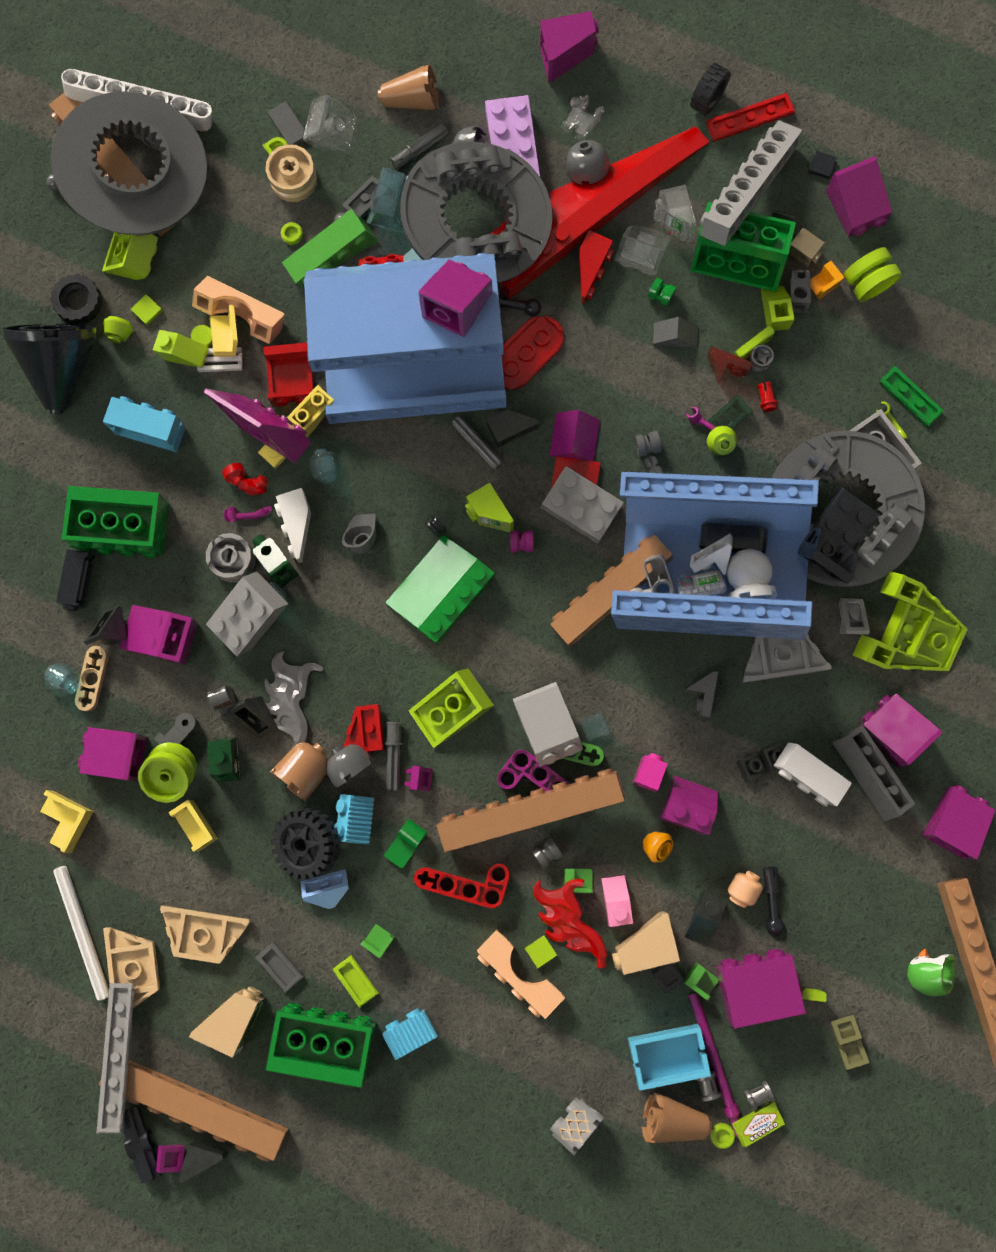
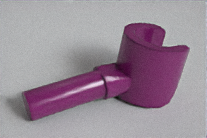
[686,407,716,431]

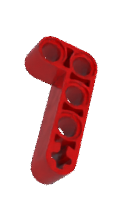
[414,864,509,908]

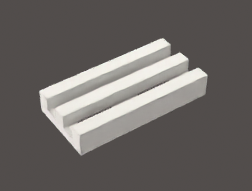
[197,347,243,372]

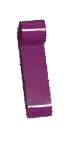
[497,750,570,792]

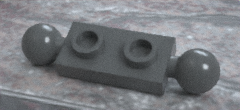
[334,168,397,222]

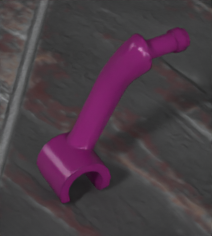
[224,506,272,522]

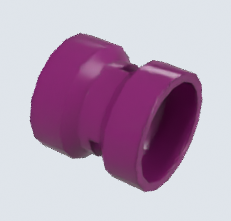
[510,530,533,553]

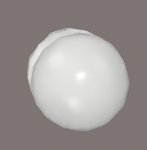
[726,548,777,599]

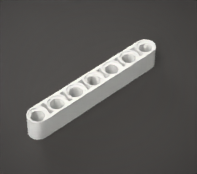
[61,69,212,131]

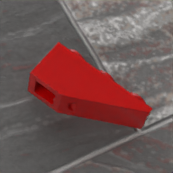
[579,230,614,305]

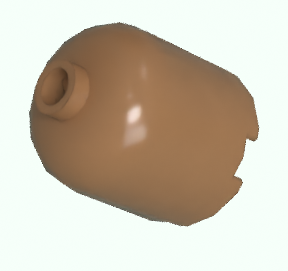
[270,742,328,801]

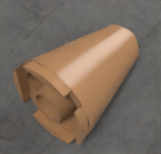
[378,65,439,110]
[642,1092,712,1143]

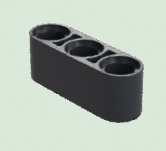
[699,523,768,553]

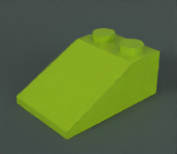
[409,668,494,748]

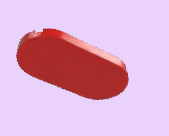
[501,316,564,390]

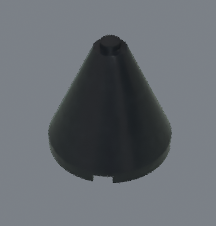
[3,324,97,414]

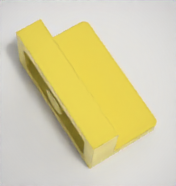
[210,305,238,357]

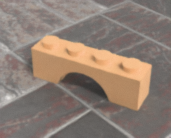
[192,276,285,344]
[477,929,565,1019]

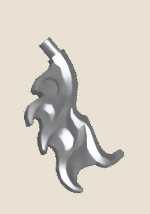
[263,651,324,749]

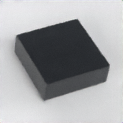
[808,151,837,179]
[652,963,684,994]

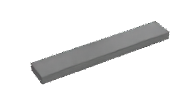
[97,983,135,1134]

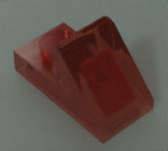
[707,346,752,384]

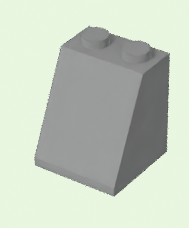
[513,682,583,767]

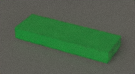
[879,366,944,428]

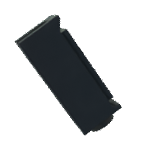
[56,549,95,612]

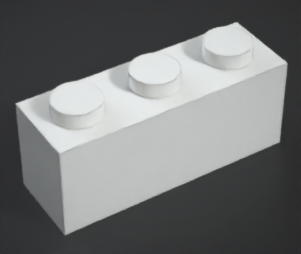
[773,742,852,807]

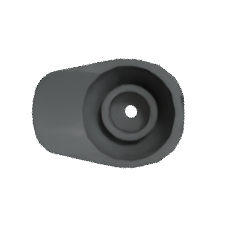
[342,514,377,555]

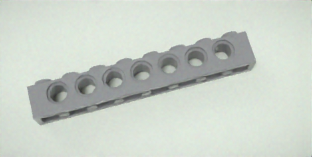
[700,120,802,246]

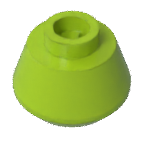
[104,316,134,344]
[707,426,737,456]

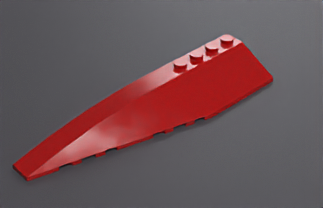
[490,126,710,299]

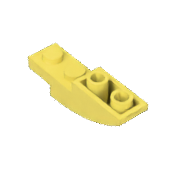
[258,385,334,469]

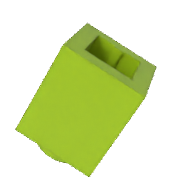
[761,286,794,331]

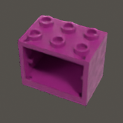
[715,948,806,1028]

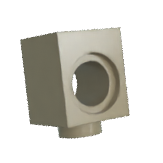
[789,228,825,267]

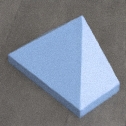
[301,869,349,909]

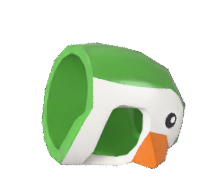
[907,948,955,996]

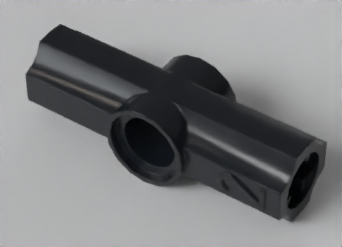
[123,1105,162,1184]

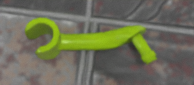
[876,401,907,439]

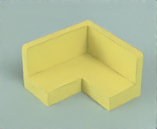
[40,790,94,853]

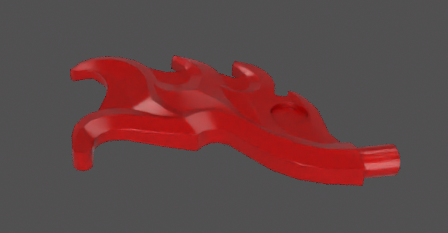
[533,879,608,968]

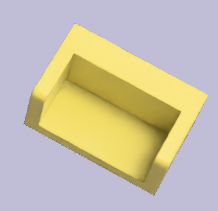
[169,800,218,852]

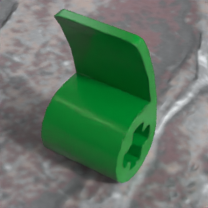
[384,819,428,868]

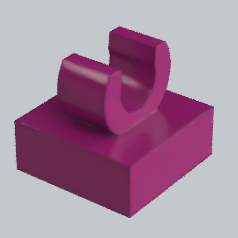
[404,766,433,792]
[156,1145,185,1173]

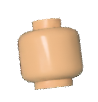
[728,871,763,908]

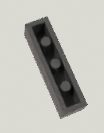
[833,725,915,821]

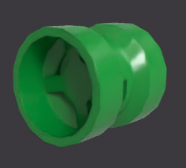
[647,277,677,307]

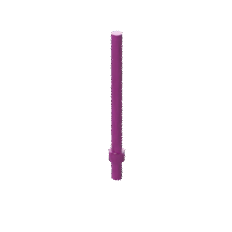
[688,992,740,1136]

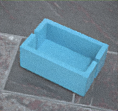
[103,396,185,452]
[628,1024,711,1091]

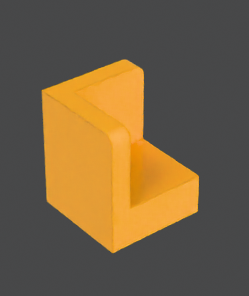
[810,261,845,300]

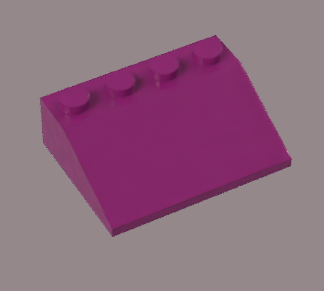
[204,389,311,463]

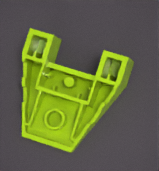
[853,571,968,671]

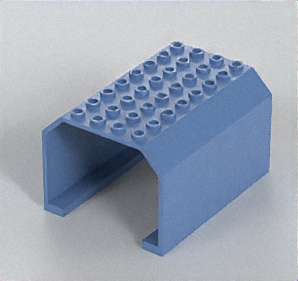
[304,253,506,424]
[611,472,818,640]

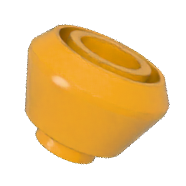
[643,832,673,863]

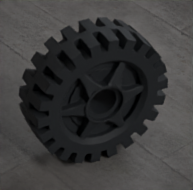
[271,808,340,880]

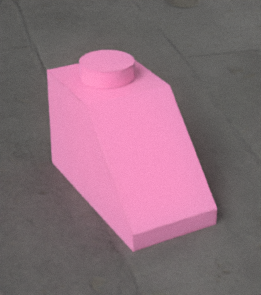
[601,875,633,927]

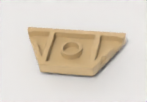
[160,905,251,964]
[103,927,160,1008]

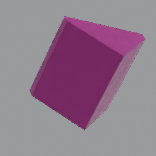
[549,410,600,461]

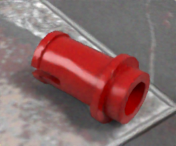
[758,382,778,412]

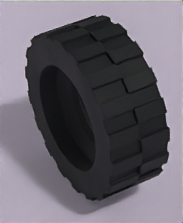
[690,62,731,116]
[50,274,103,324]

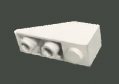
[274,488,311,563]

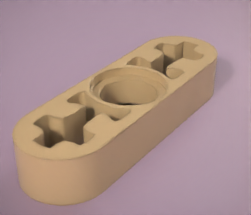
[75,646,108,712]

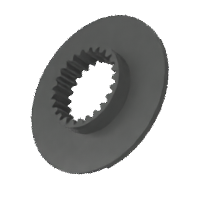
[51,91,207,236]
[400,142,552,283]
[772,431,925,587]

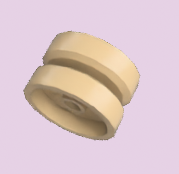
[266,145,317,202]

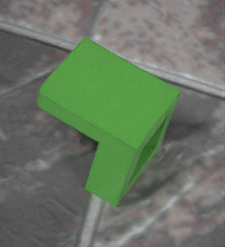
[564,868,593,893]
[361,923,395,958]
[683,963,719,1000]

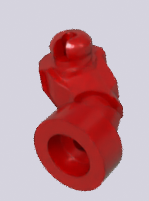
[222,463,268,495]

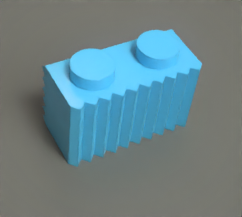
[334,794,374,844]
[382,1008,439,1060]

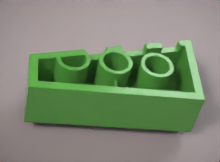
[282,209,378,288]

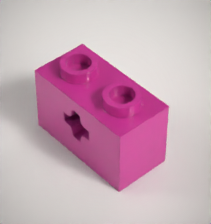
[632,753,668,792]

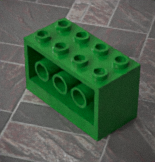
[690,202,796,292]
[61,486,169,558]
[266,1003,376,1088]

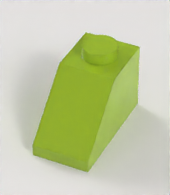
[153,330,209,368]

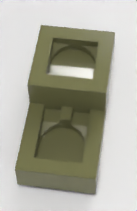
[830,1015,869,1071]

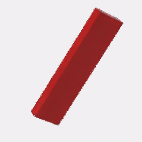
[706,93,795,142]

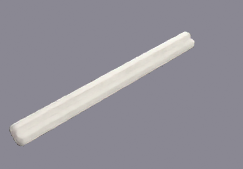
[53,866,109,1001]

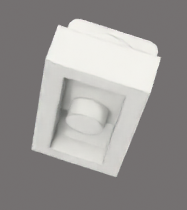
[690,534,733,575]

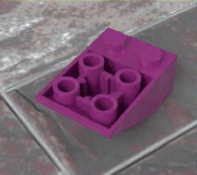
[120,605,198,665]

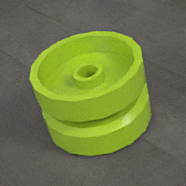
[843,247,902,302]
[138,742,197,803]

